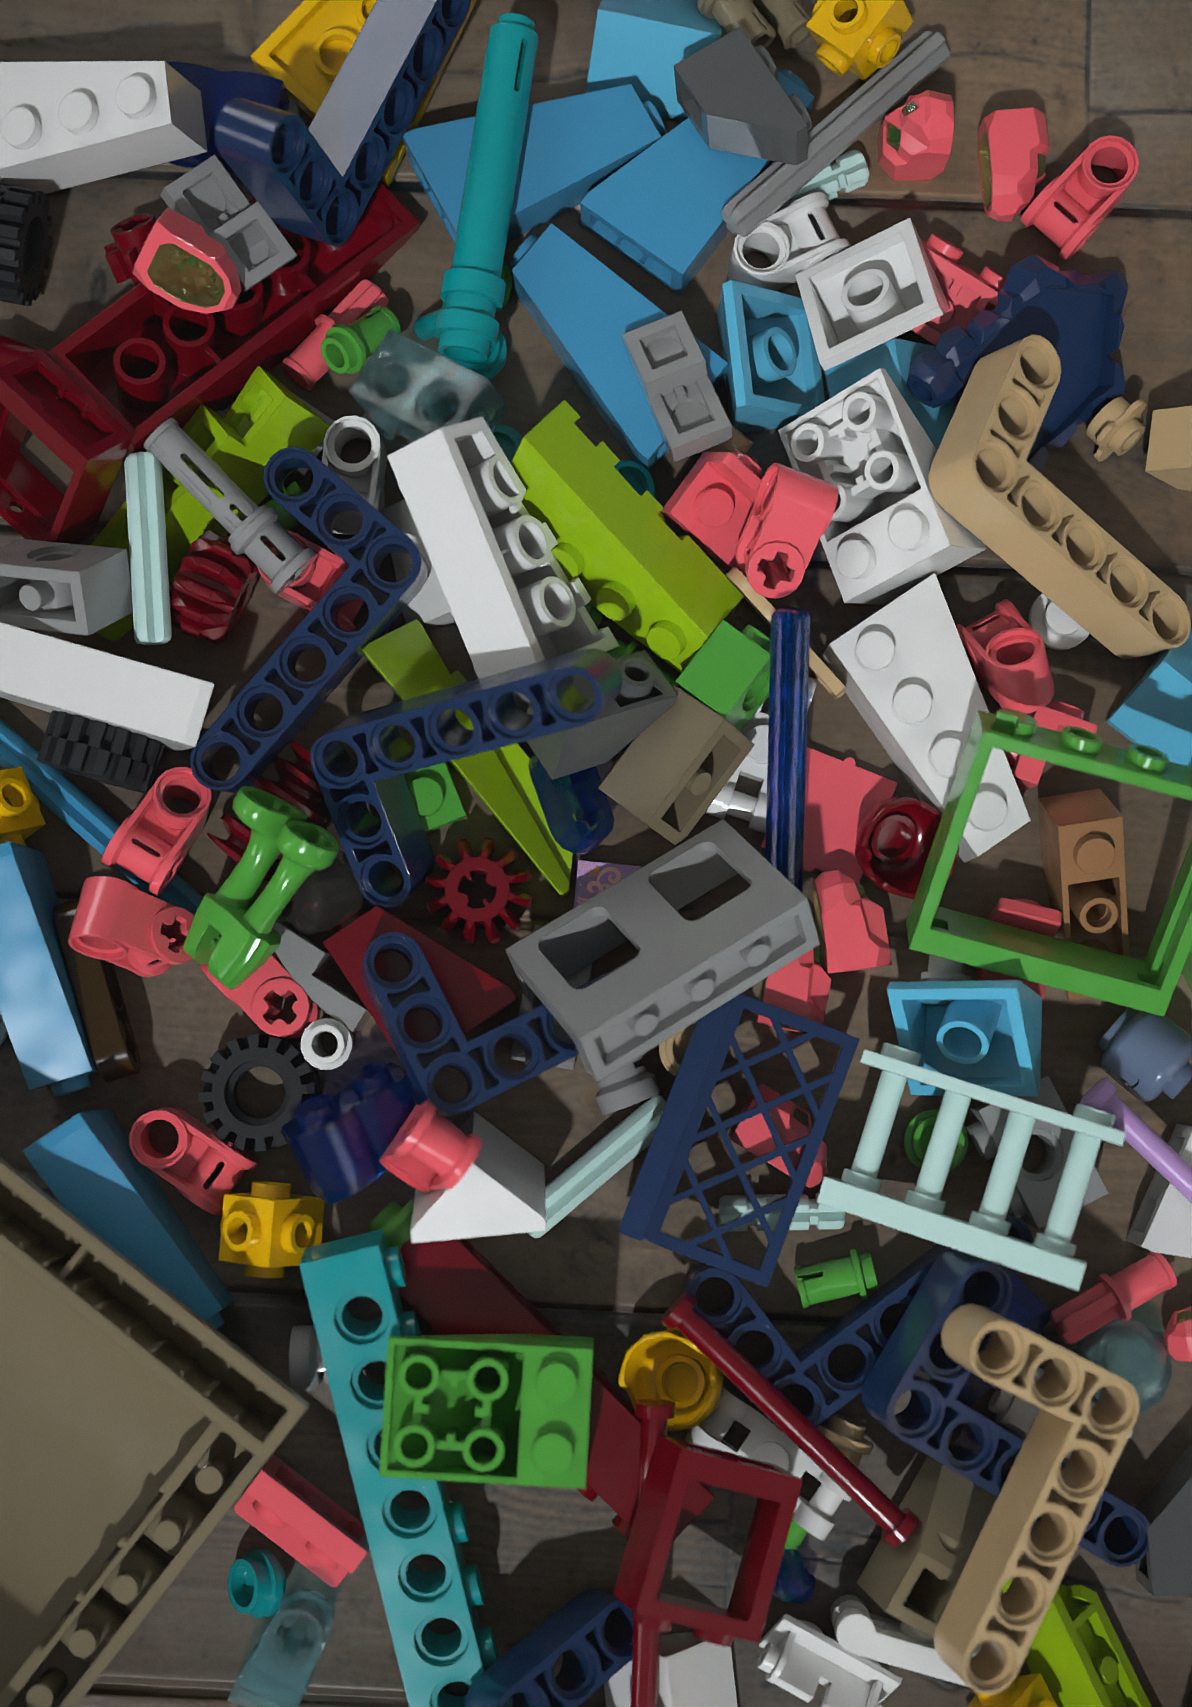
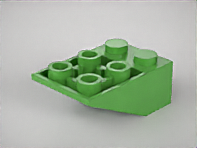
[379,1334,594,1489]

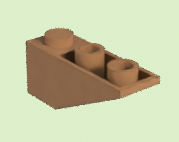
[1038,789,1129,1001]

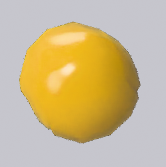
[618,1329,724,1432]

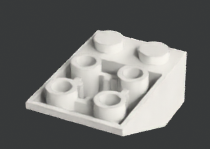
[778,368,986,605]

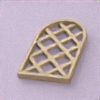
[725,567,846,700]

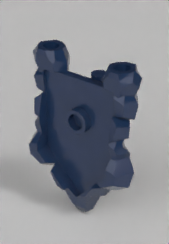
[906,254,1128,473]

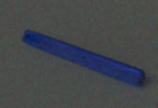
[765,608,810,893]

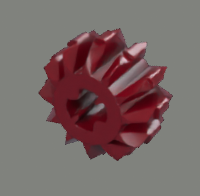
[170,530,258,645]
[425,837,533,946]

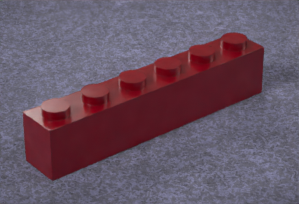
[398,1238,715,1542]

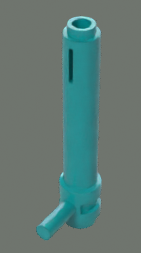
[414,13,539,363]

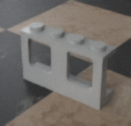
[505,819,820,1082]

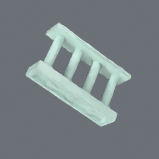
[817,1043,1126,1291]

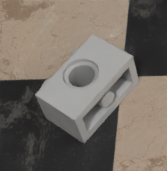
[0,539,133,636]
[967,1075,1109,1229]

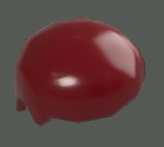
[855,796,959,900]

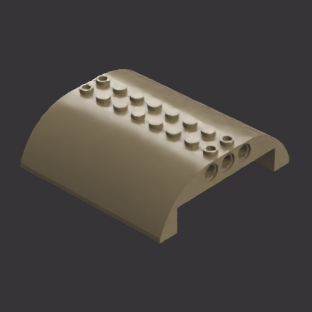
[0,1157,310,1707]

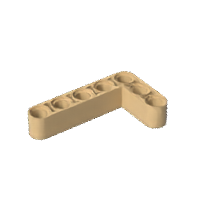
[928,335,1191,660]
[934,1304,1140,1695]

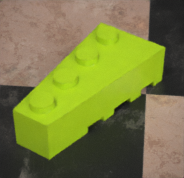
[511,399,744,673]

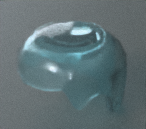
[1073,1316,1172,1417]

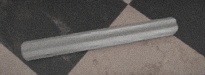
[721,31,950,237]

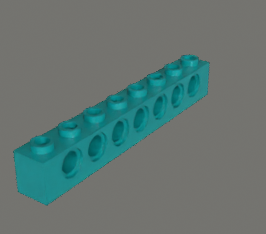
[299,1229,512,1707]

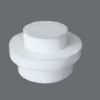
[1029,593,1090,650]

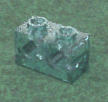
[348,329,509,444]

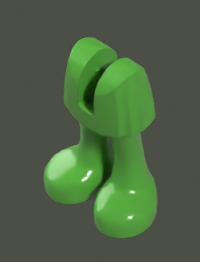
[183,786,340,989]

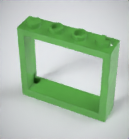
[906,708,1192,1017]

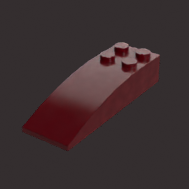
[46,181,420,462]

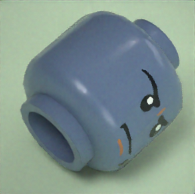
[1097,1008,1192,1102]

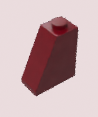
[323,904,520,1055]

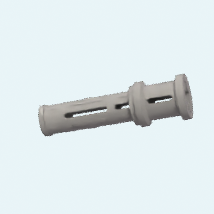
[143,418,318,595]

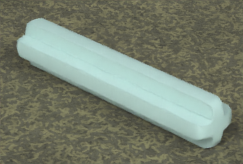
[124,452,172,645]
[527,1095,666,1239]

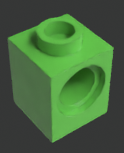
[676,620,787,732]

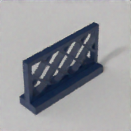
[618,994,860,1288]

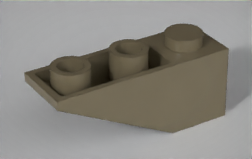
[856,1423,1002,1639]

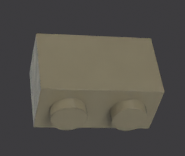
[598,685,755,846]

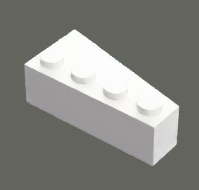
[0,61,208,194]
[387,417,619,679]
[821,573,1031,863]

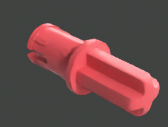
[281,279,389,391]
[1049,1251,1177,1344]

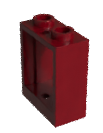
[0,349,133,544]
[613,1434,803,1647]

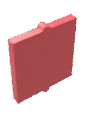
[760,745,898,881]

